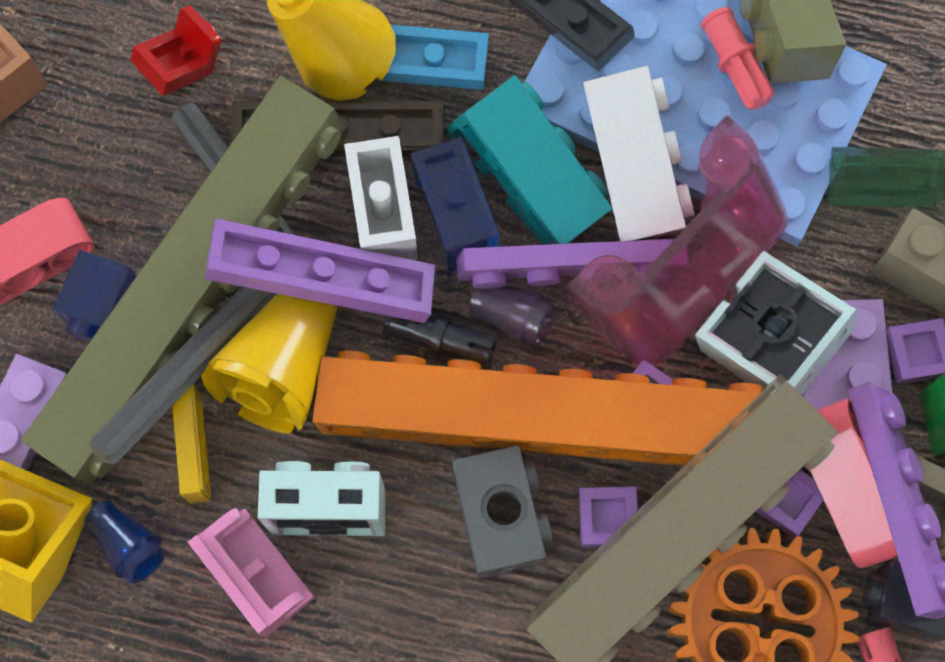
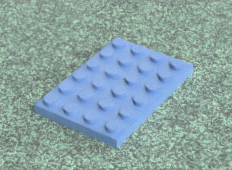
[525,0,887,247]

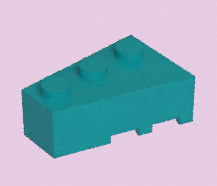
[443,75,613,245]

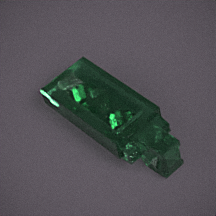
[825,147,945,207]

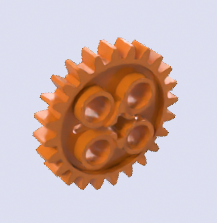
[667,528,859,662]

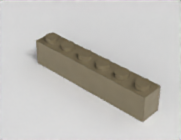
[526,374,838,662]

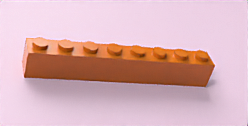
[312,350,764,466]

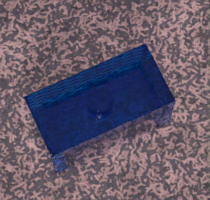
[411,137,499,271]

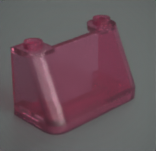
[567,115,788,366]

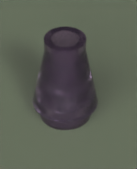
[469,287,555,345]

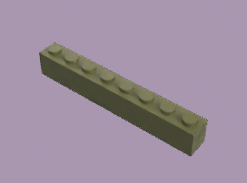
[20,75,342,485]

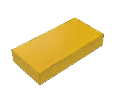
[172,384,212,504]

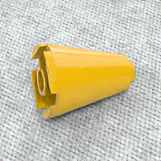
[267,0,396,101]
[201,294,339,434]

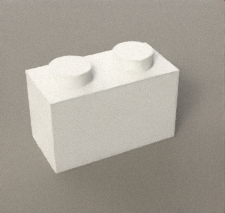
[344,136,418,260]

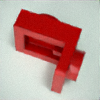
[130,6,221,96]

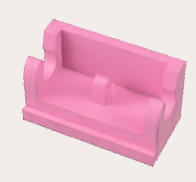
[188,508,315,638]

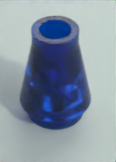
[84,500,166,584]

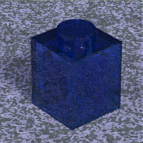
[53,249,137,342]

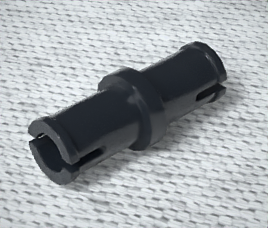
[383,313,498,370]

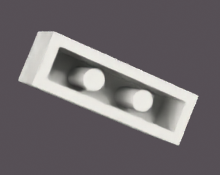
[583,65,694,241]

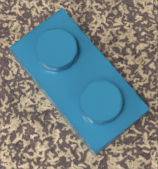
[381,25,489,90]

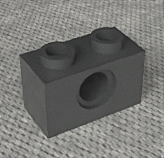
[452,445,553,580]

